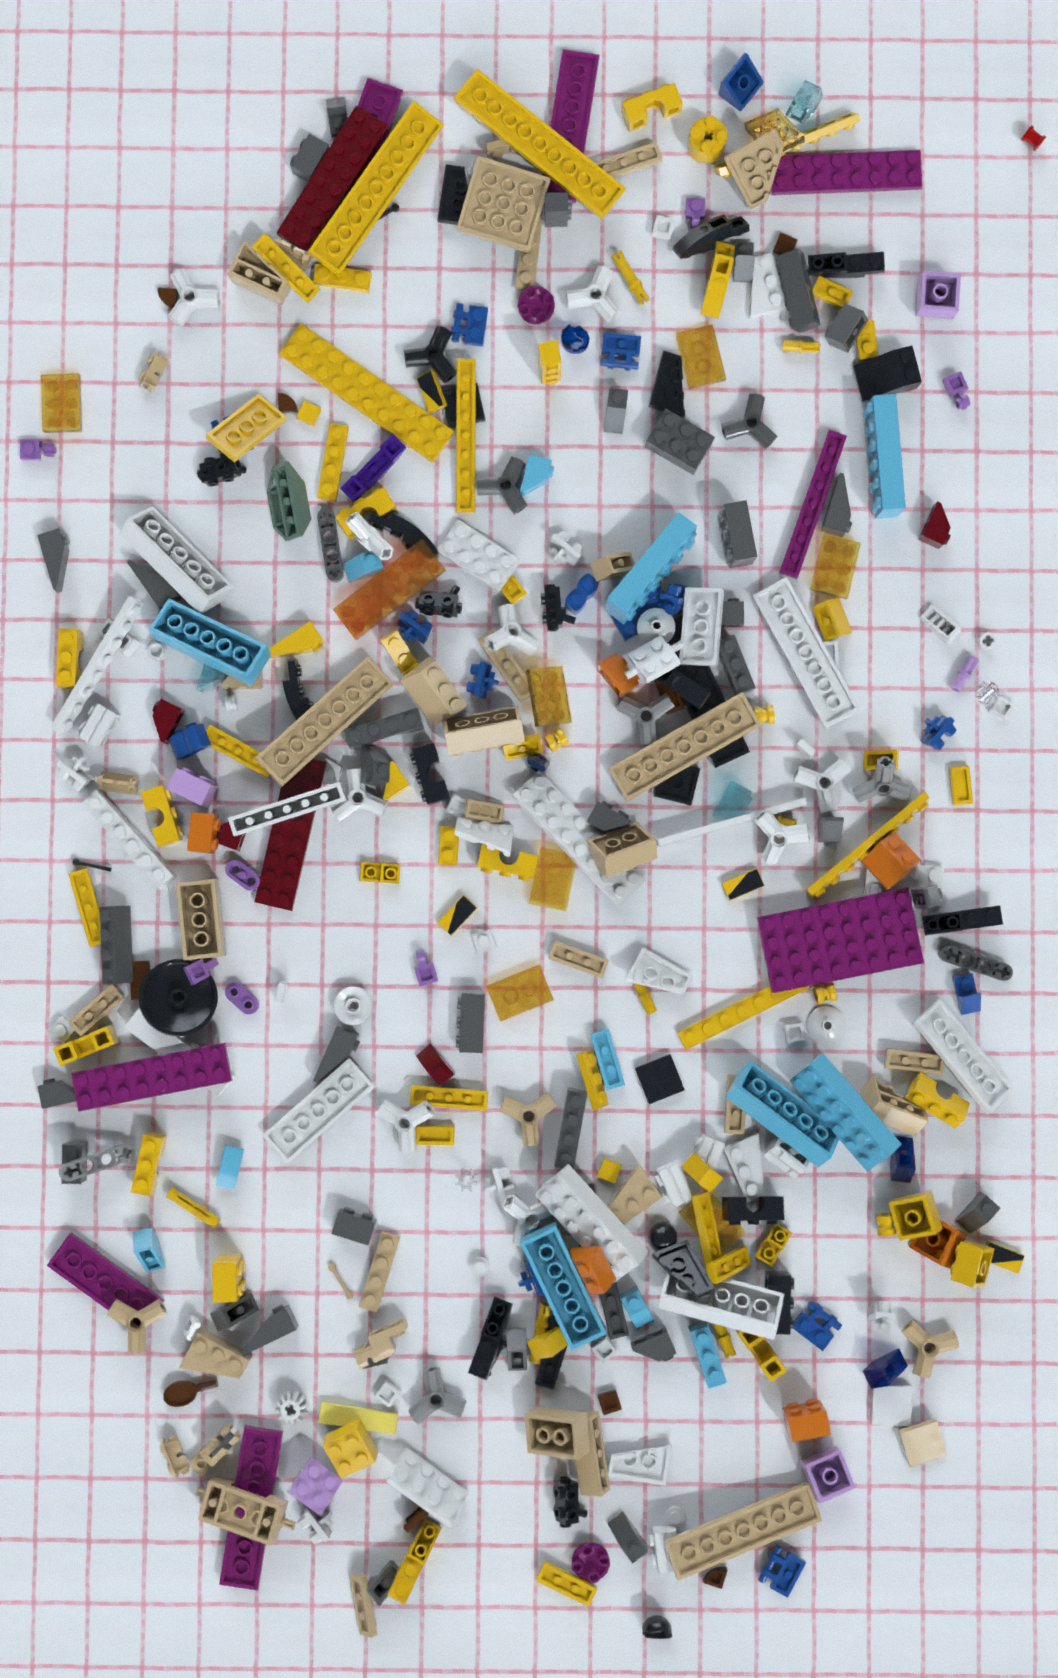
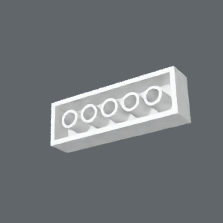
[120,506,233,614]
[535,1164,648,1283]
[658,1272,784,1340]

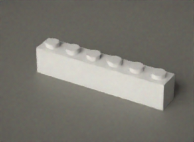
[228,782,348,836]
[82,790,178,889]
[124,1009,235,1096]

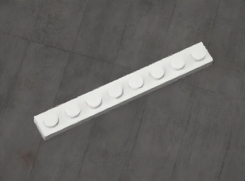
[51,596,144,734]

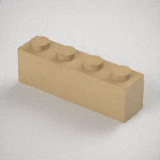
[575,1411,610,1497]

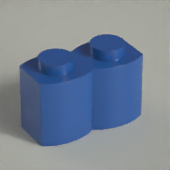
[565,573,599,615]
[168,722,211,760]

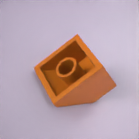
[597,653,640,700]
[187,812,221,854]
[861,832,921,890]
[909,1220,968,1269]
[569,1246,616,1294]

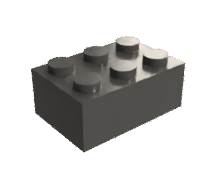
[645,408,715,475]
[717,500,757,569]

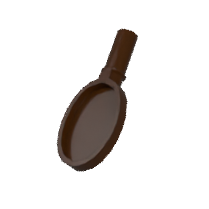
[163,1379,218,1407]

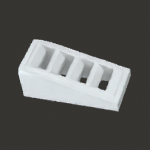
[919,604,961,645]
[97,618,140,658]

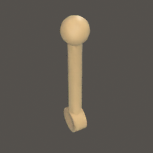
[328,1263,353,1299]

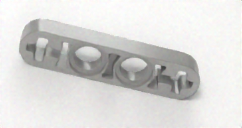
[58,1144,135,1181]

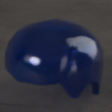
[560,324,590,354]

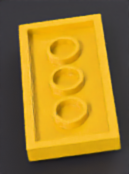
[206,393,287,463]

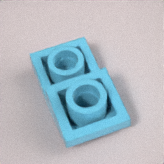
[215,1145,244,1189]

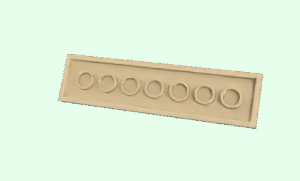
[255,656,394,787]
[608,692,761,802]
[664,1481,822,1581]

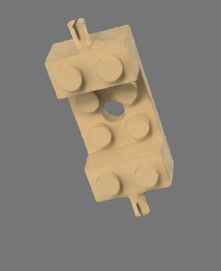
[196,1475,296,1546]

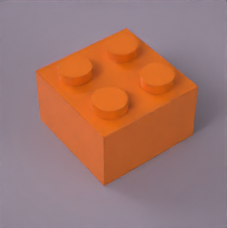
[782,1399,831,1442]

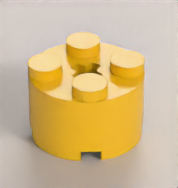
[688,115,728,164]

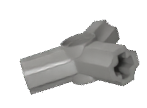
[617,693,675,745]
[852,757,911,803]
[408,1366,467,1425]

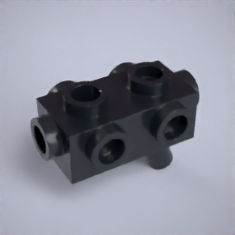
[197,453,247,487]
[541,584,576,632]
[415,585,462,618]
[553,1476,588,1528]

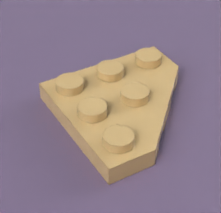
[724,128,784,210]

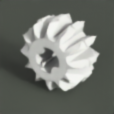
[275,1390,308,1425]

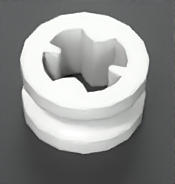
[977,632,997,651]
[224,693,238,712]

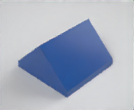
[718,53,764,111]

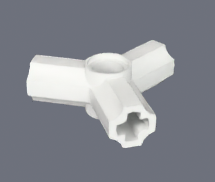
[566,266,620,323]
[168,269,220,327]
[345,511,394,561]
[484,604,539,656]
[793,758,851,813]
[330,768,388,822]
[754,809,810,865]
[377,1100,435,1152]
[502,1194,554,1247]

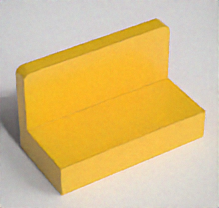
[812,598,852,642]

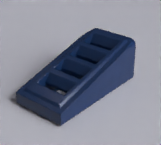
[527,754,550,775]

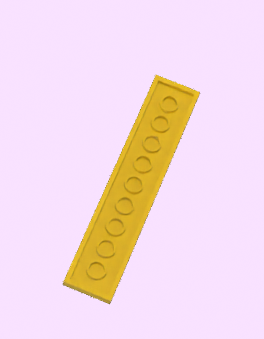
[454,68,626,220]
[308,100,444,277]
[279,323,455,464]

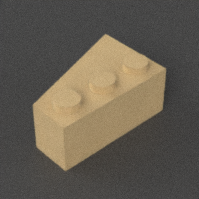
[228,240,290,305]
[861,1075,929,1136]
[607,1162,662,1225]
[179,1327,253,1379]

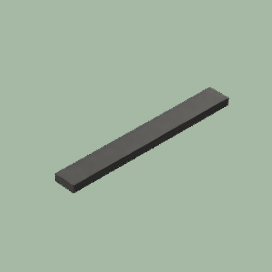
[587,1183,629,1340]

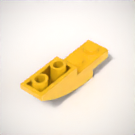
[700,241,735,319]
[380,629,419,676]
[387,1518,442,1605]

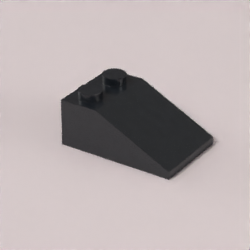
[853,345,922,402]

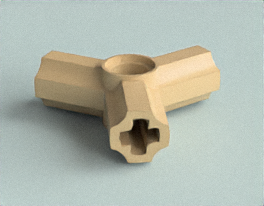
[499,1092,557,1146]
[107,1299,167,1354]
[901,1319,959,1378]

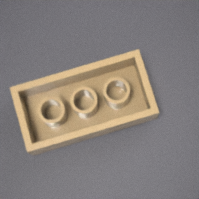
[443,706,525,756]
[176,879,226,960]

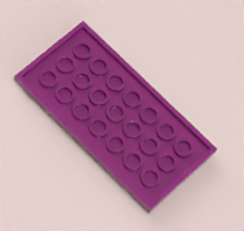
[756,887,924,993]

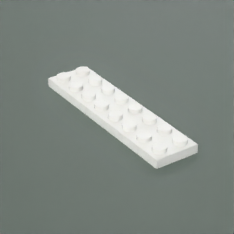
[753,577,860,729]
[512,770,646,907]

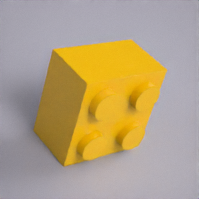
[888,1191,943,1241]
[950,1241,995,1288]
[212,1254,246,1303]
[322,1418,378,1479]

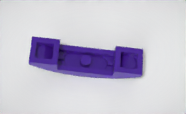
[340,434,407,502]

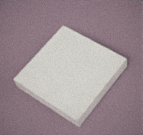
[871,1383,912,1426]

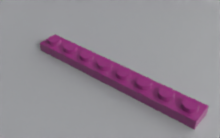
[779,430,847,579]

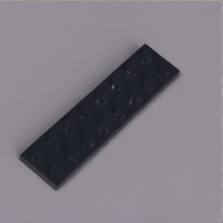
[655,615,750,768]

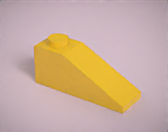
[269,621,325,659]

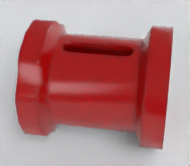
[1020,125,1046,151]

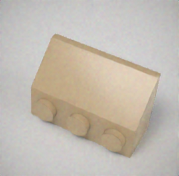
[399,657,468,725]
[587,822,657,877]

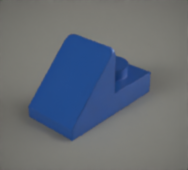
[952,973,981,1015]

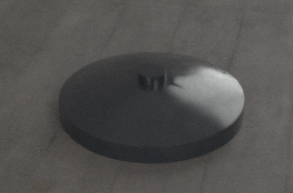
[139,959,218,1037]

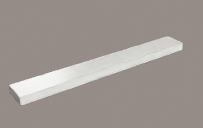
[656,797,807,847]

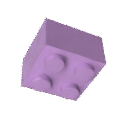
[915,271,961,319]
[166,767,218,808]
[800,1446,856,1504]
[287,1457,343,1516]

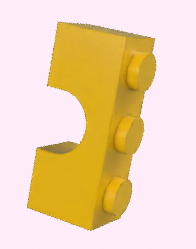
[621,83,683,132]
[538,340,562,385]
[335,487,397,540]
[56,628,84,689]
[140,785,184,848]
[477,844,538,881]
[53,1025,120,1066]
[906,1072,970,1129]
[131,1132,167,1196]
[735,1329,787,1382]

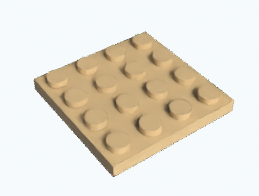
[456,156,551,253]

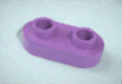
[225,860,260,891]
[225,982,260,1014]

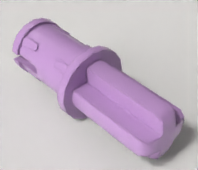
[950,655,979,693]

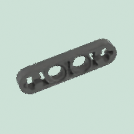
[317,508,344,583]
[939,945,1013,981]

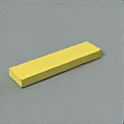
[318,1401,399,1435]

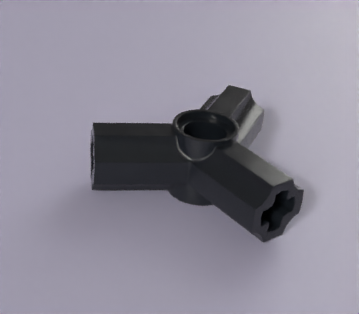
[404,326,457,383]

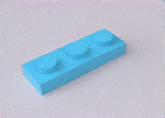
[590,1029,625,1090]

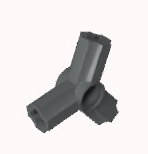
[721,393,778,449]
[477,456,528,514]

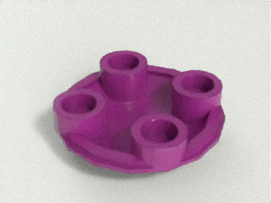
[517,286,555,325]
[572,1542,610,1583]

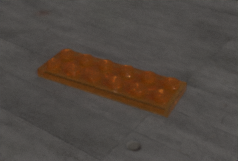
[333,539,446,640]

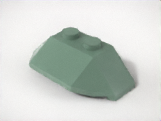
[267,461,312,541]

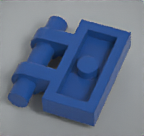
[451,303,488,347]
[600,333,641,371]
[793,1301,842,1351]
[758,1544,806,1598]

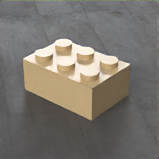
[525,1406,590,1460]

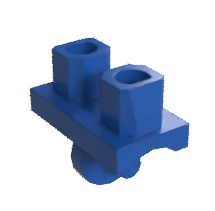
[660,583,687,615]
[397,609,433,645]
[466,661,499,699]
[920,715,957,750]
[518,1259,544,1296]

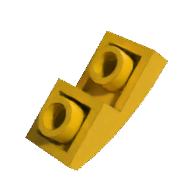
[359,862,400,884]
[754,1224,792,1267]

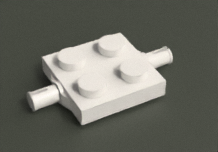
[624,636,684,683]

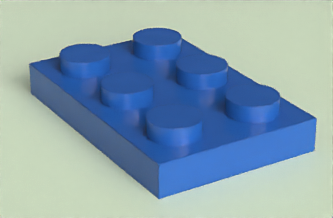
[610,586,672,641]

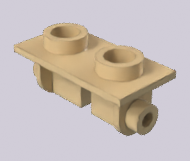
[274,238,313,271]
[138,351,169,392]
[97,771,139,795]
[159,1435,190,1480]

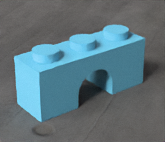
[688,1321,727,1389]

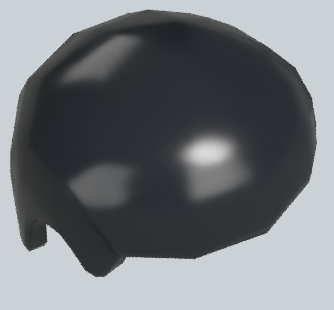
[648,1222,677,1251]
[642,1615,672,1639]

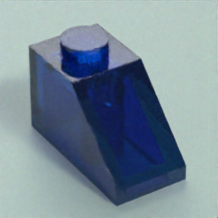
[890,1136,916,1183]
[863,1349,908,1389]

